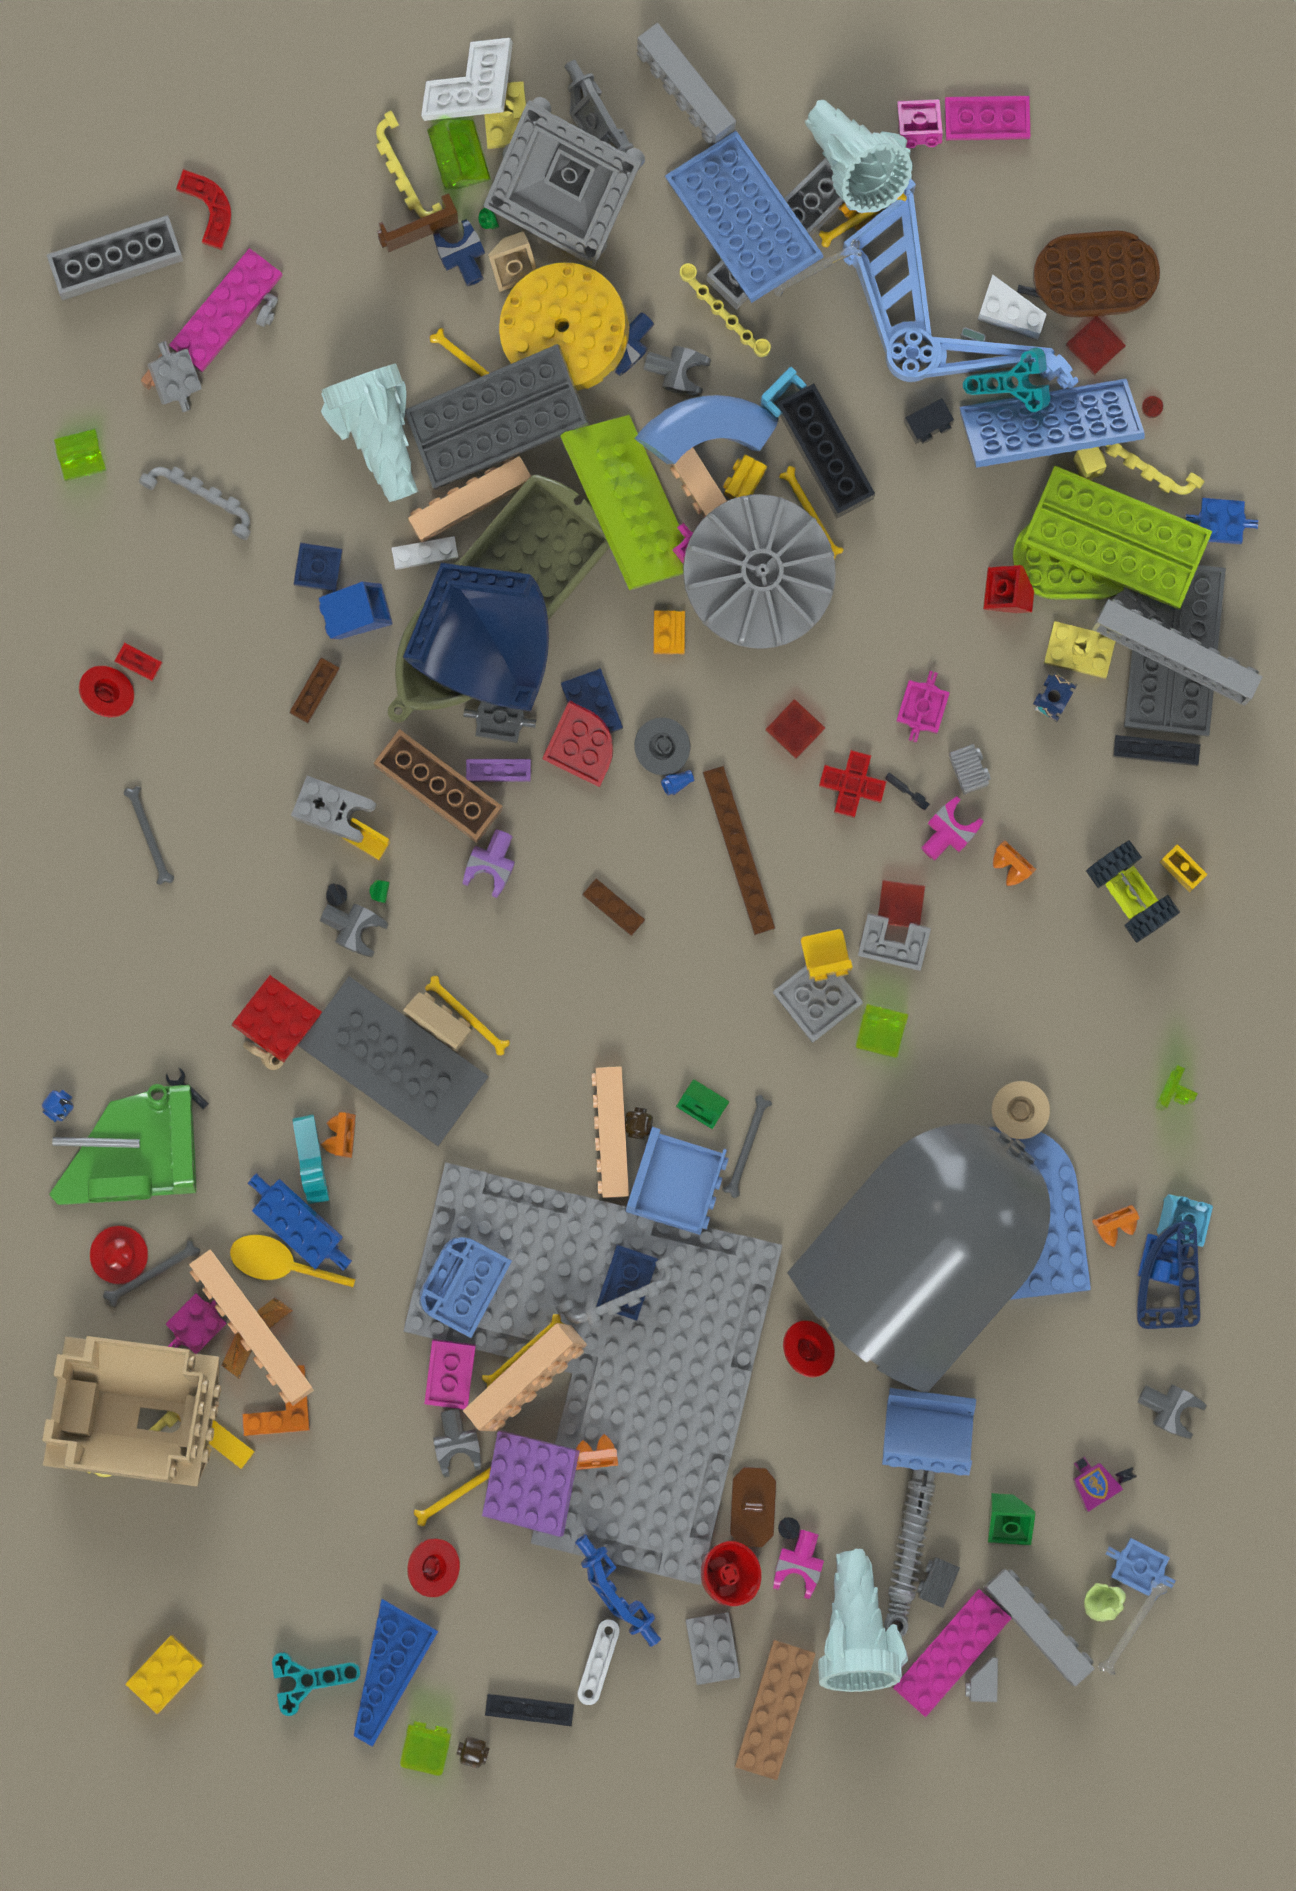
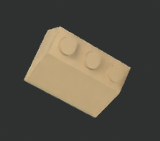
[403,992,472,1053]

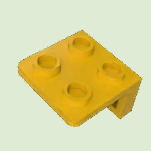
[801,929,853,982]

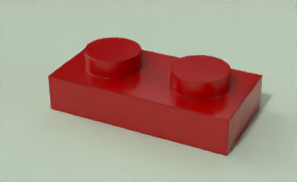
[114,642,163,682]

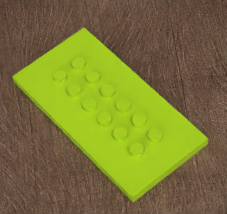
[560,415,684,590]
[1022,466,1212,610]

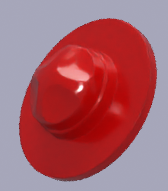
[79,666,134,718]
[90,1226,148,1284]
[783,1320,835,1378]
[407,1538,460,1597]

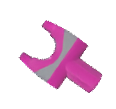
[921,796,984,861]
[773,1529,824,1599]

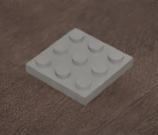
[772,966,863,1043]

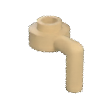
[243,1041,283,1070]

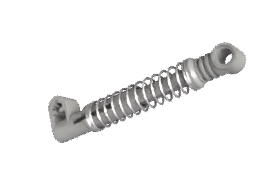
[884,1469,935,1637]

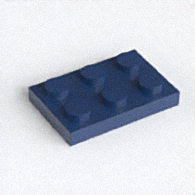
[561,668,623,733]
[596,1245,658,1321]

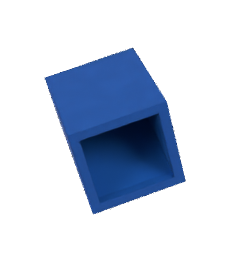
[319,581,393,640]

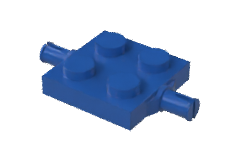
[1185,498,1258,544]

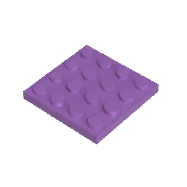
[482,1430,579,1537]

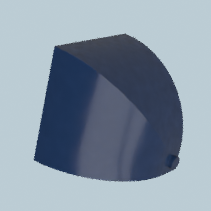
[403,563,549,711]

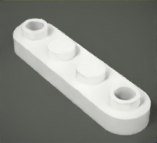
[578,1619,619,1705]

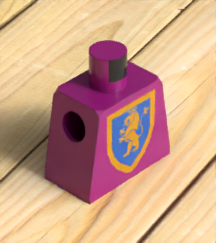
[1073,1456,1123,1512]

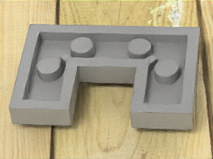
[858,913,931,971]

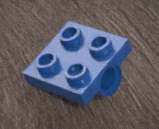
[1137,1233,1190,1286]

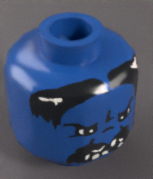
[42,1090,74,1123]

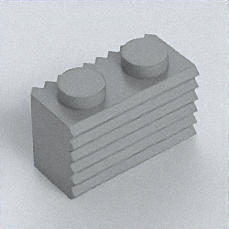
[948,744,991,795]

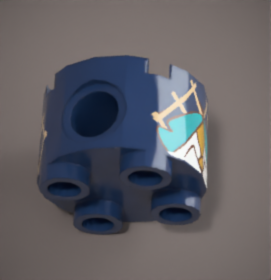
[1033,672,1078,722]

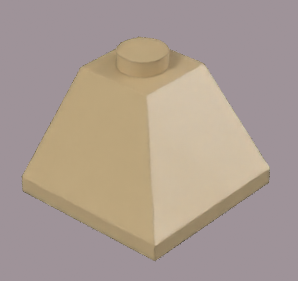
[488,231,537,292]

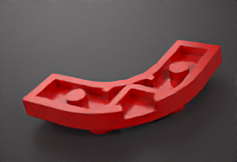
[176,169,232,250]

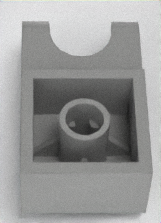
[291,776,377,843]

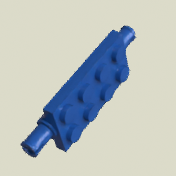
[247,1173,352,1271]

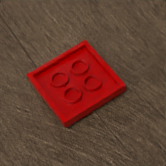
[231,975,322,1063]

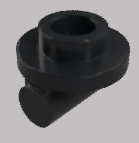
[326,883,347,906]
[778,1517,800,1540]

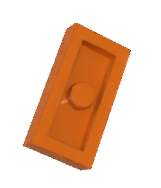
[993,841,1037,886]
[321,1112,356,1158]
[1092,1205,1140,1247]
[576,1434,618,1470]

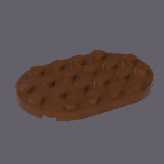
[1033,230,1160,318]

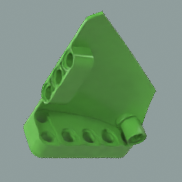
[49,1084,196,1205]

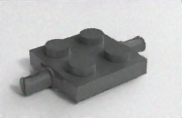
[463,701,537,743]

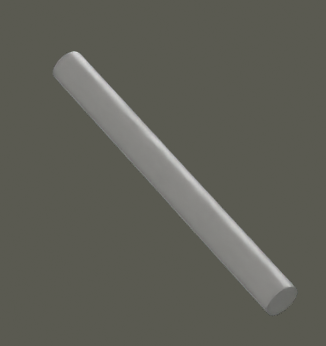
[52,1137,140,1148]

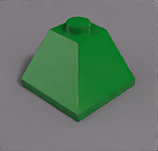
[988,1493,1036,1545]

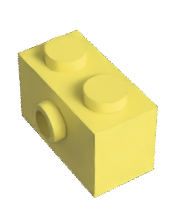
[1073,447,1107,480]

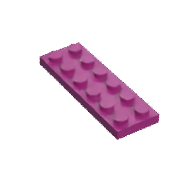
[169,248,283,372]
[892,1589,1012,1717]

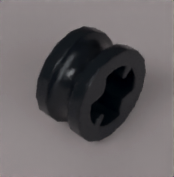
[1115,1467,1137,1484]

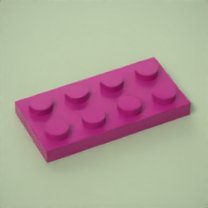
[945,96,1031,141]

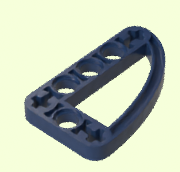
[1136,1220,1200,1329]

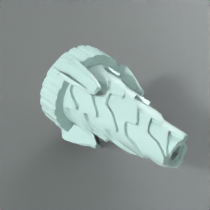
[805,100,912,213]
[321,364,418,502]
[818,1549,908,1692]

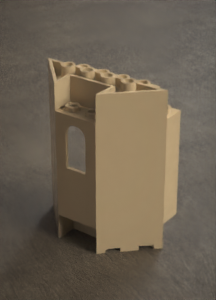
[42,1336,221,1487]

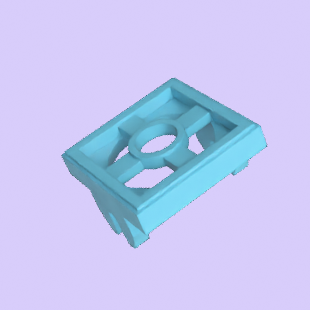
[760,367,807,418]

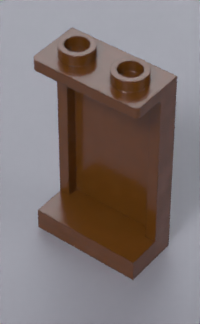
[377,193,458,253]

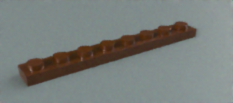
[703,766,775,936]

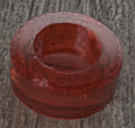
[1141,396,1163,418]

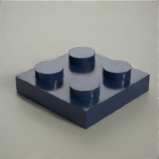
[294,543,343,592]

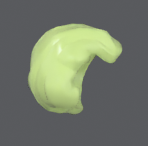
[1084,1583,1126,1622]

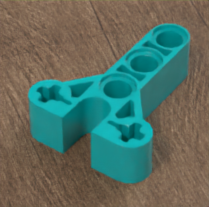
[963,347,1050,412]
[292,1114,330,1205]
[272,1652,361,1716]

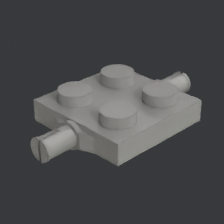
[147,341,202,412]

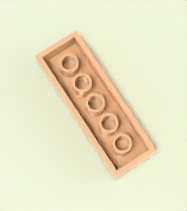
[463,1323,587,1432]

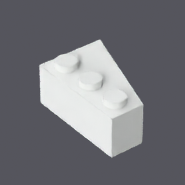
[978,275,1046,340]

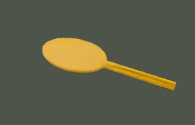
[230,1235,356,1288]

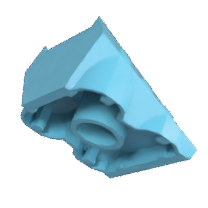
[1156,1194,1213,1247]

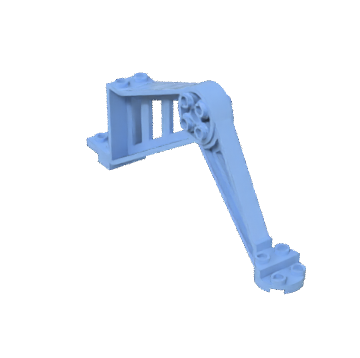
[842,179,1078,390]

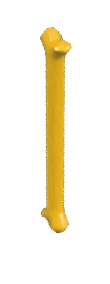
[819,192,907,247]
[430,328,489,377]
[779,466,844,560]
[425,976,510,1056]
[482,1314,564,1388]
[414,1467,491,1526]

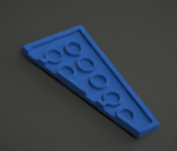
[354,1599,439,1747]

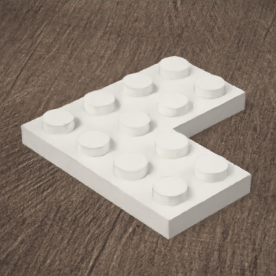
[421,38,513,121]

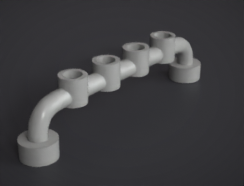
[139,467,251,540]
[555,1256,674,1325]

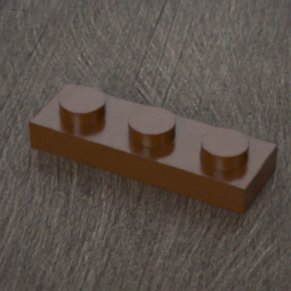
[289,657,340,724]
[582,878,645,937]

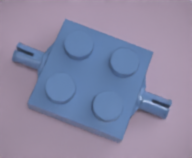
[1105,1538,1176,1597]

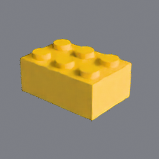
[125,1635,204,1714]

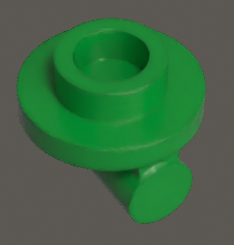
[478,208,499,230]
[369,880,390,903]

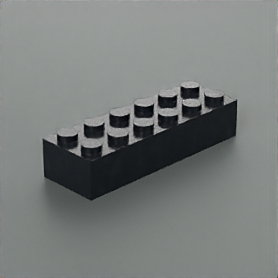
[776,383,875,519]

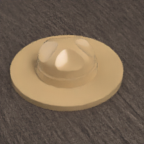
[992,1081,1050,1139]

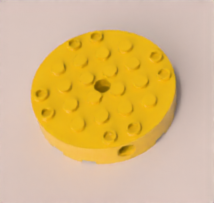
[499,263,629,391]

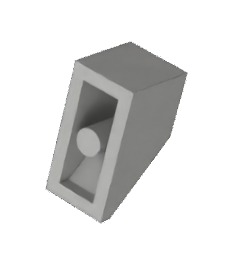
[965,1657,998,1702]

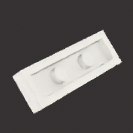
[392,536,458,570]

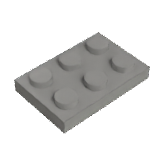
[686,1612,740,1685]

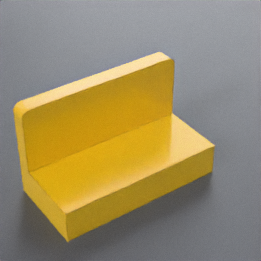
[342,818,390,860]

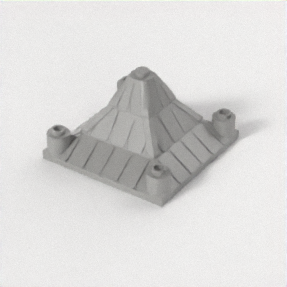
[483,97,645,267]

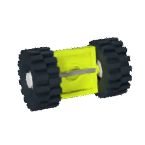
[1086,840,1180,943]

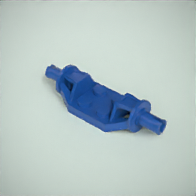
[575,1534,661,1647]

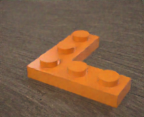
[242,1365,310,1436]

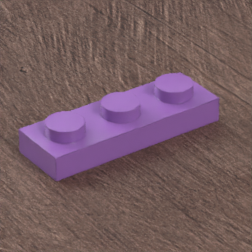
[466,759,531,782]

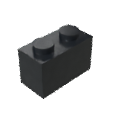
[904,398,954,444]

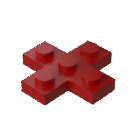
[819,750,887,818]

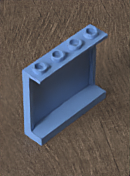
[626,1127,729,1235]

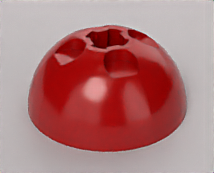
[700,1541,762,1606]

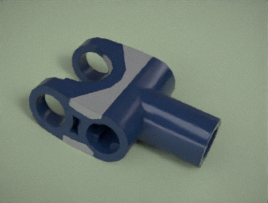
[433,219,485,287]
[615,312,655,376]

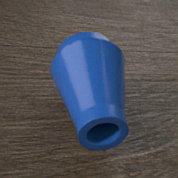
[661,770,694,796]

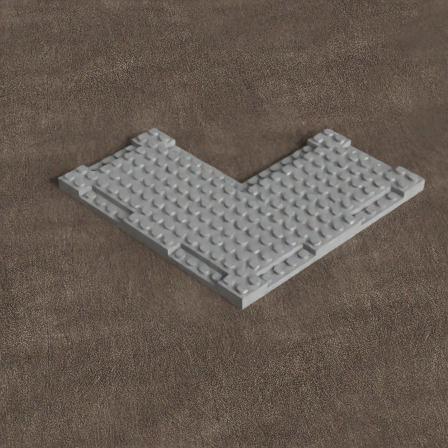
[403,1162,782,1585]

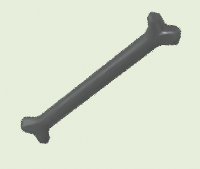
[123,786,174,885]
[722,1095,772,1198]
[103,1240,200,1307]

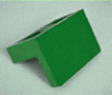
[676,1079,729,1129]

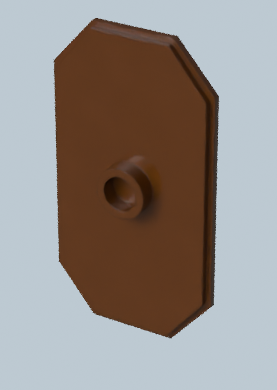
[730,1467,776,1547]

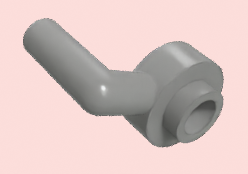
[256,293,278,327]

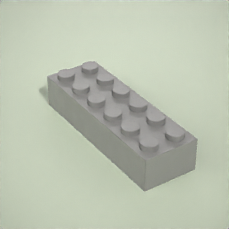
[637,23,736,145]
[47,215,183,300]
[983,1569,1095,1686]

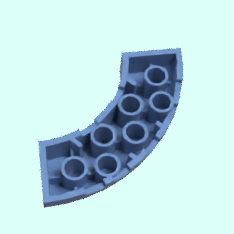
[634,395,779,464]

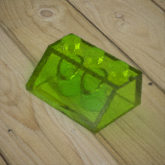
[427,120,491,189]

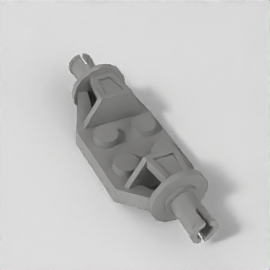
[564,60,634,153]

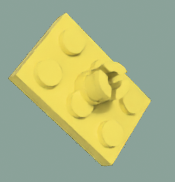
[484,81,526,149]
[1044,621,1115,679]

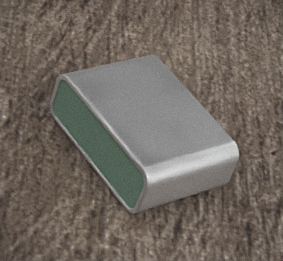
[960,328,986,342]

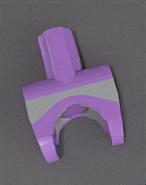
[463,829,515,898]

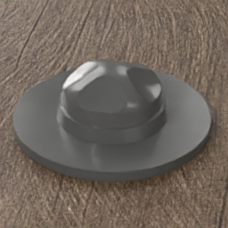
[634,717,691,775]

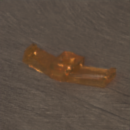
[221,1297,293,1379]

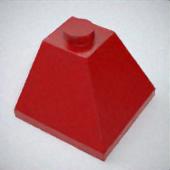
[983,565,1035,613]

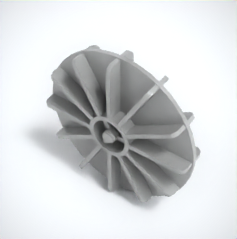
[683,494,835,649]

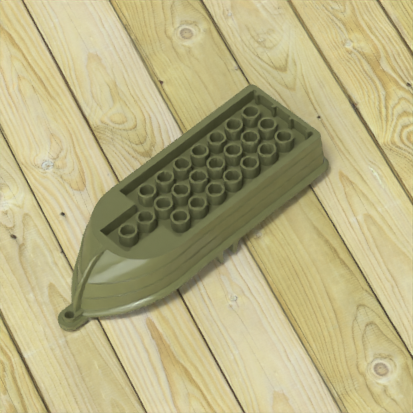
[388,475,610,723]

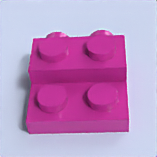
[897,99,943,148]

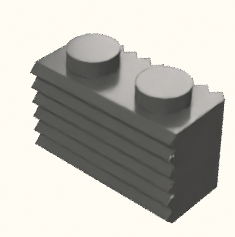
[916,1557,960,1608]

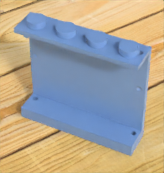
[882,1388,976,1476]

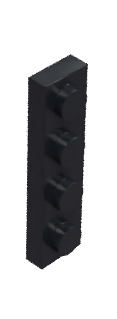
[1113,735,1201,766]
[485,1694,574,1727]

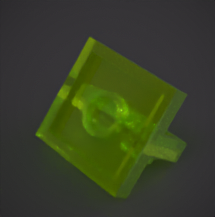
[54,429,106,481]
[1155,1065,1198,1111]

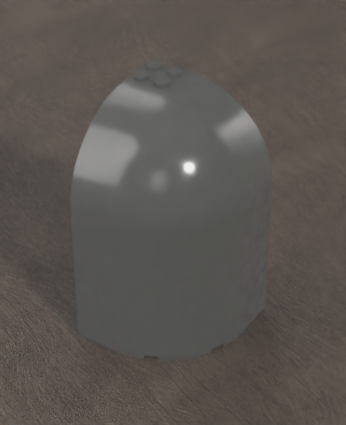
[787,1123,1050,1393]

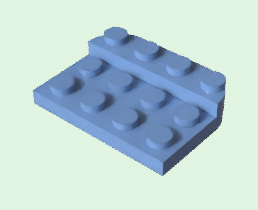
[419,1237,512,1338]

